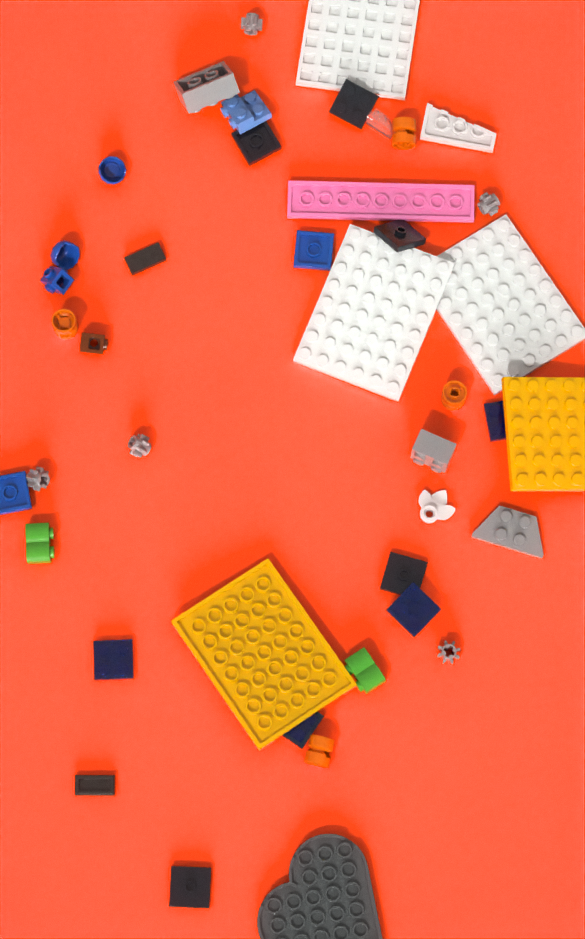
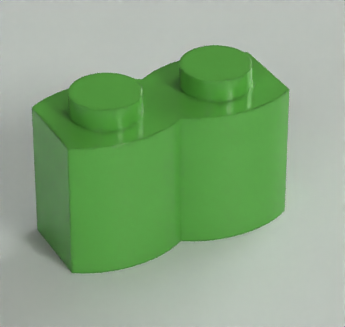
[25,523,55,564]
[344,647,386,694]

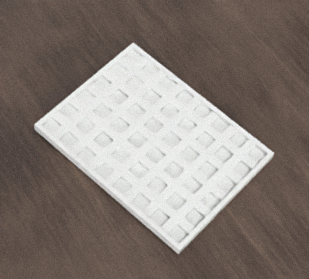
[296,0,420,100]
[437,214,585,396]
[293,224,455,402]

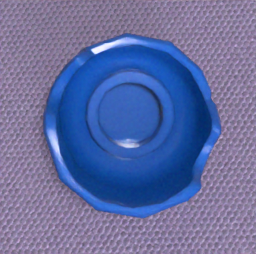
[98,156,126,185]
[50,240,80,270]

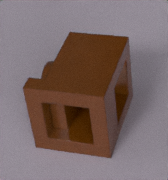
[80,332,108,354]

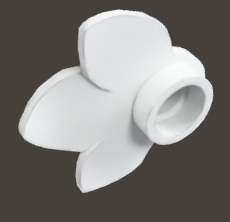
[418,490,455,524]

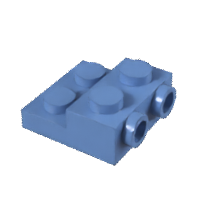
[220,90,272,134]

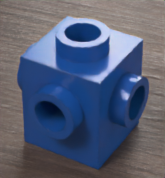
[40,265,74,295]

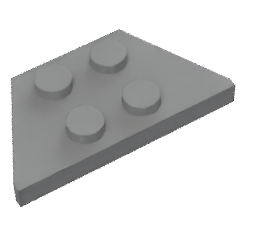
[471,505,544,559]

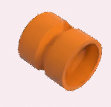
[392,117,416,150]
[51,309,78,340]
[441,380,467,411]
[304,735,335,768]

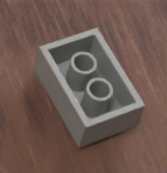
[173,61,240,114]

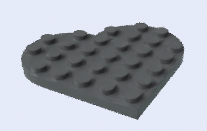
[257,834,383,939]

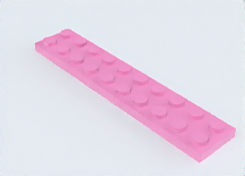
[287,181,475,223]

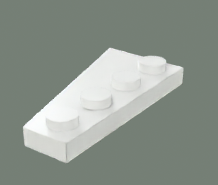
[420,103,497,153]

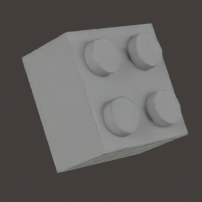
[410,429,457,473]

